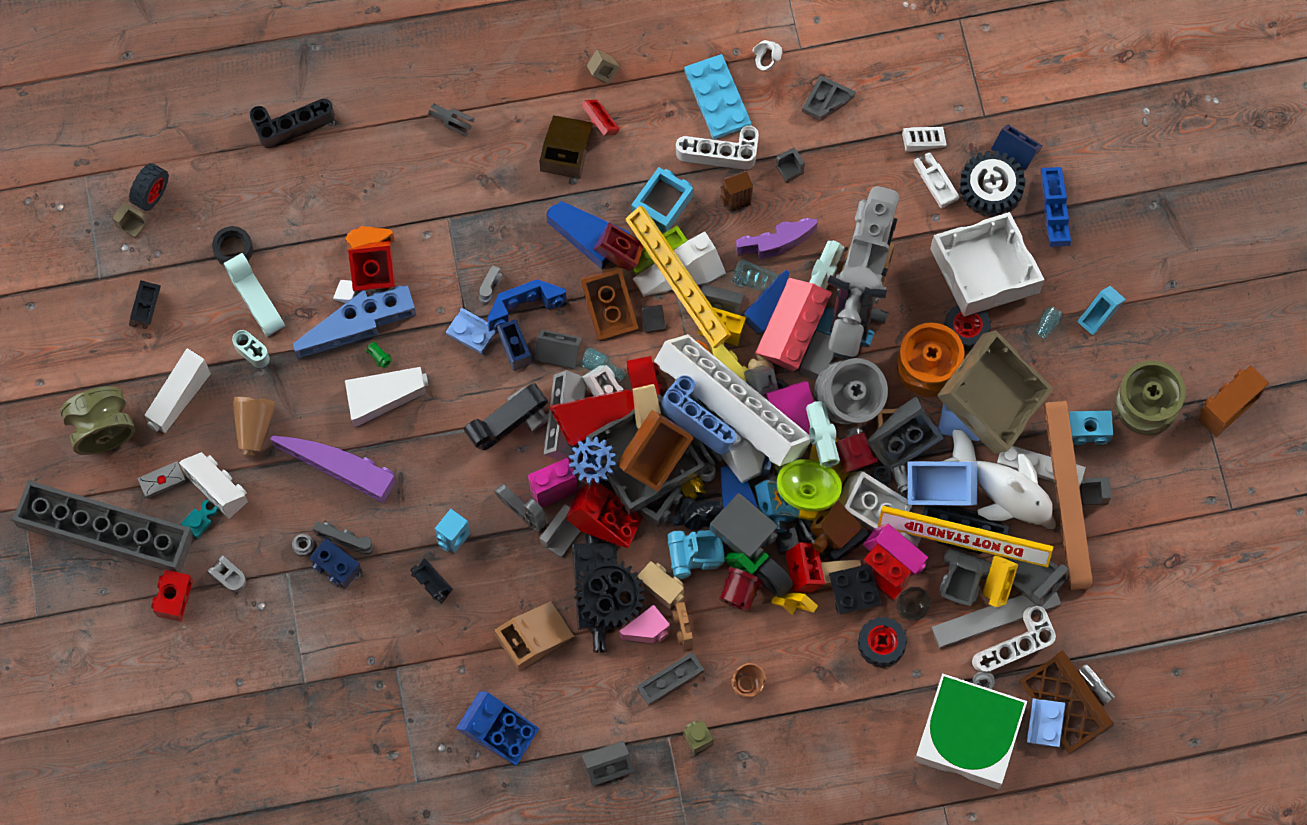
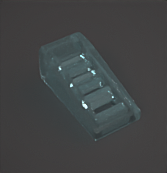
[731,259,779,292]

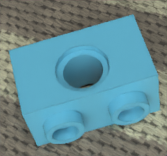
[1069,411,1113,445]
[435,508,471,553]

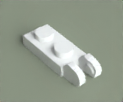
[914,153,959,208]

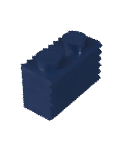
[497,319,532,371]

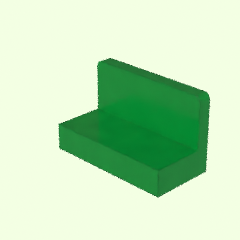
[724,552,769,574]

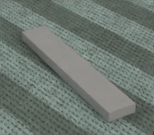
[931,592,1061,649]

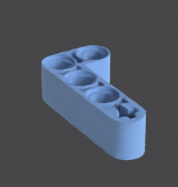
[659,375,736,455]

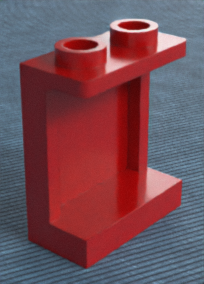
[864,544,911,601]

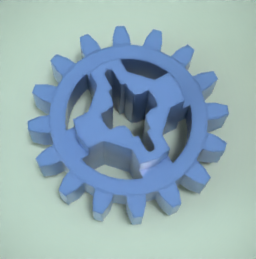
[569,437,617,485]

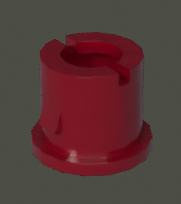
[835,432,878,475]
[719,567,764,612]

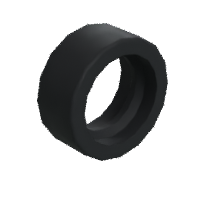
[212,226,253,266]
[754,557,793,597]

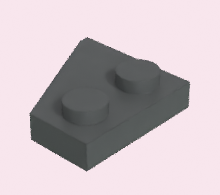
[802,75,856,120]

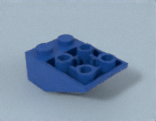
[456,692,540,766]

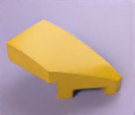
[771,593,818,615]

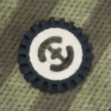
[960,151,1025,217]

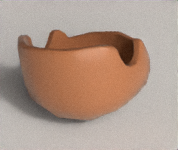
[731,663,766,698]

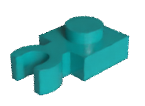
[181,499,219,539]

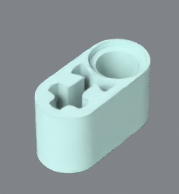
[232,330,270,368]

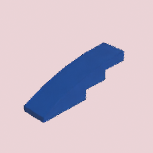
[1041,167,1071,247]

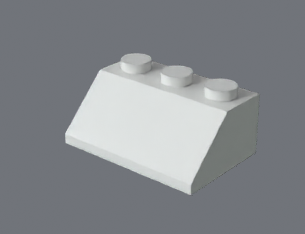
[179,452,248,519]

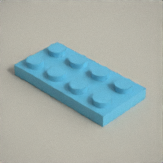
[684,54,751,140]

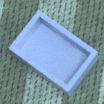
[908,461,977,505]

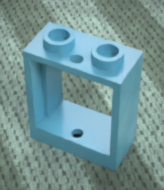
[631,167,693,233]

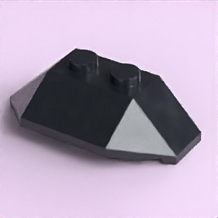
[922,505,1009,554]

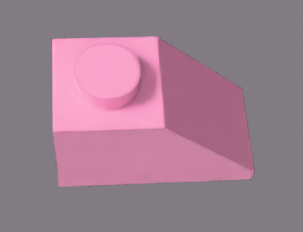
[619,605,670,643]

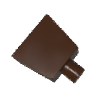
[810,500,863,553]

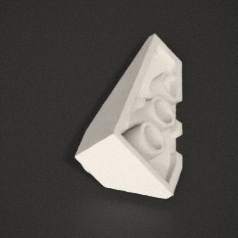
[633,232,726,297]

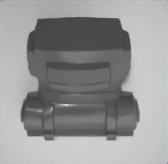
[939,548,992,606]

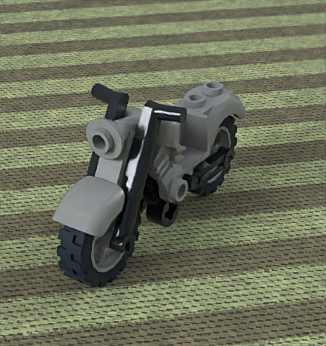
[827,186,899,360]

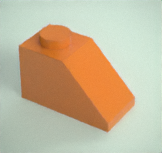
[345,226,395,249]

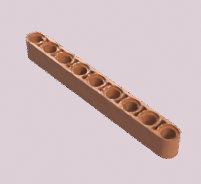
[1044,401,1093,590]

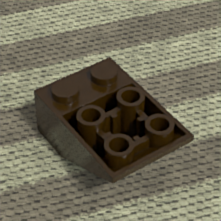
[539,115,593,179]

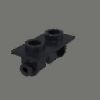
[410,558,453,604]

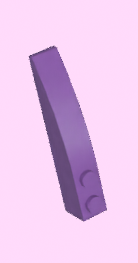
[270,436,396,503]

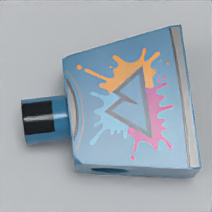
[755,480,799,533]

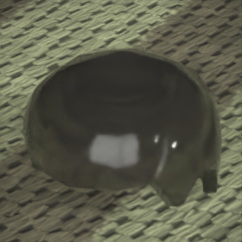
[896,587,931,621]

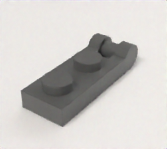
[313,522,374,555]

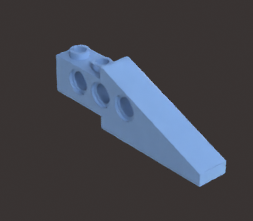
[293,285,416,359]

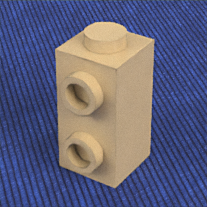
[637,561,684,609]

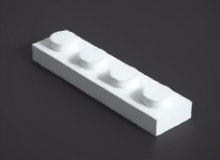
[997,446,1086,488]

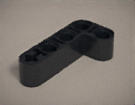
[249,99,335,148]
[463,383,548,451]

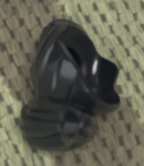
[668,497,721,530]

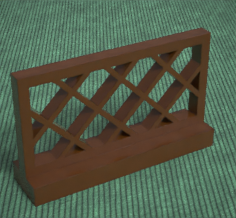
[1019,650,1114,754]

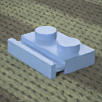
[446,308,498,355]
[1027,698,1065,748]

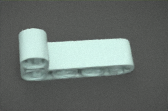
[224,253,285,337]

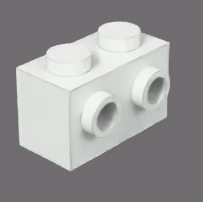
[582,365,623,396]

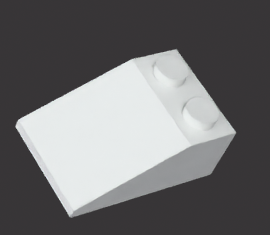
[838,471,912,531]

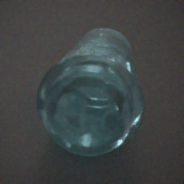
[1035,306,1063,339]

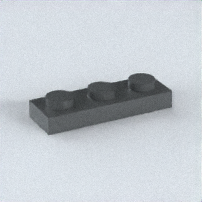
[637,652,704,706]

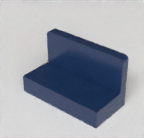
[991,124,1043,170]

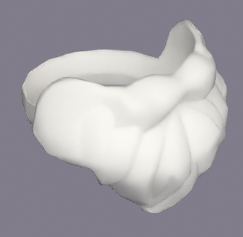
[753,40,782,71]

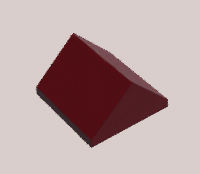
[593,222,643,271]

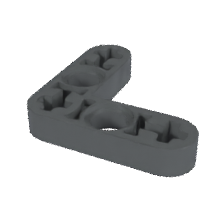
[494,484,546,533]

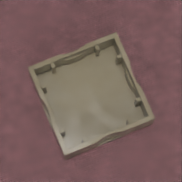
[937,331,1053,454]

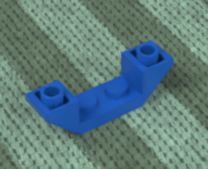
[488,279,566,332]

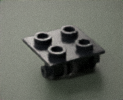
[829,564,882,615]

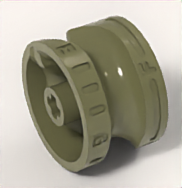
[1115,361,1186,435]
[60,386,136,455]

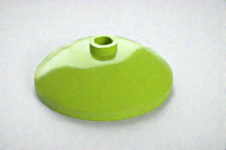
[777,459,842,511]

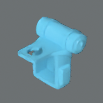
[668,530,724,579]

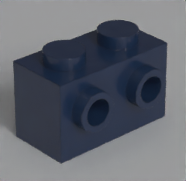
[310,538,362,589]

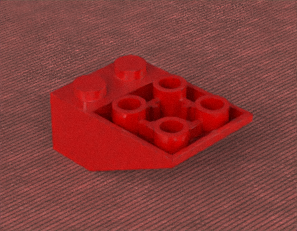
[565,480,643,548]

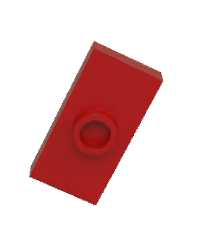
[581,99,620,136]

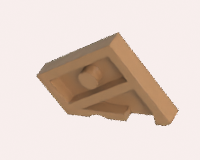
[672,602,693,651]

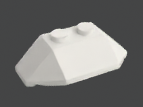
[714,414,765,483]

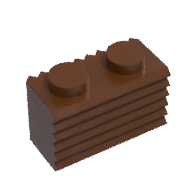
[720,171,753,212]

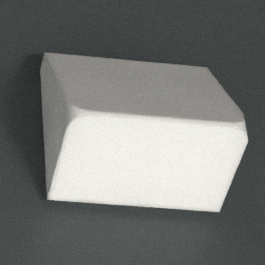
[333,280,359,303]

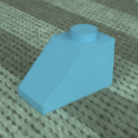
[1077,286,1126,335]

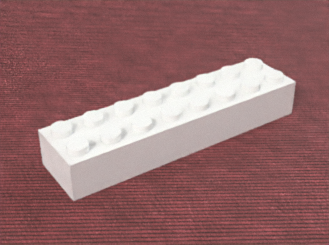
[654,334,813,466]

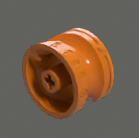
[897,323,964,397]

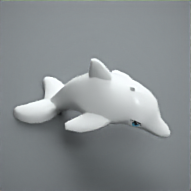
[944,430,1056,529]

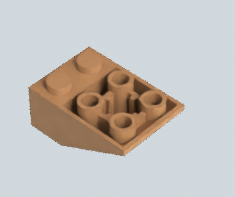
[494,601,574,672]

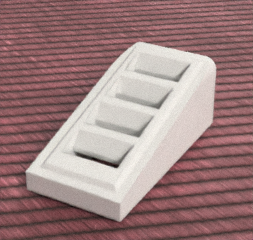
[902,127,947,153]

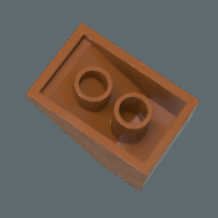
[580,266,639,340]

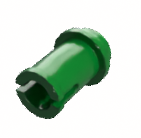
[366,342,392,368]

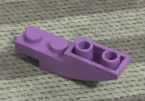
[736,218,817,260]

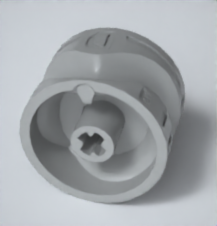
[814,358,888,424]

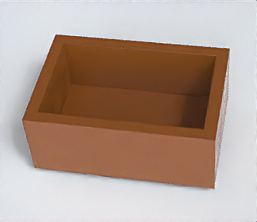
[1198,365,1269,438]
[616,410,694,492]

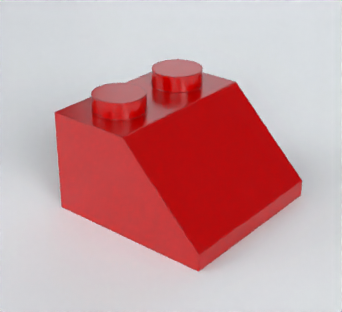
[348,241,395,291]

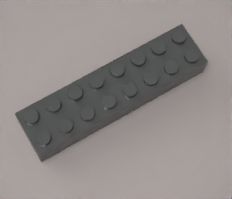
[12,480,194,573]

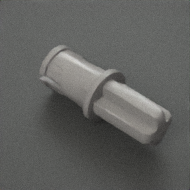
[1078,665,1115,706]

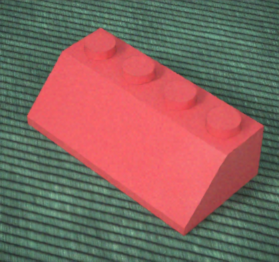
[755,278,832,372]

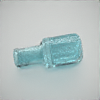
[581,348,628,383]

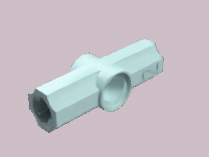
[809,240,844,290]
[806,401,840,468]

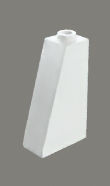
[144,348,211,433]
[345,367,428,427]

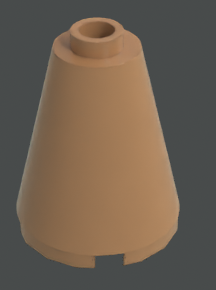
[233,397,276,456]

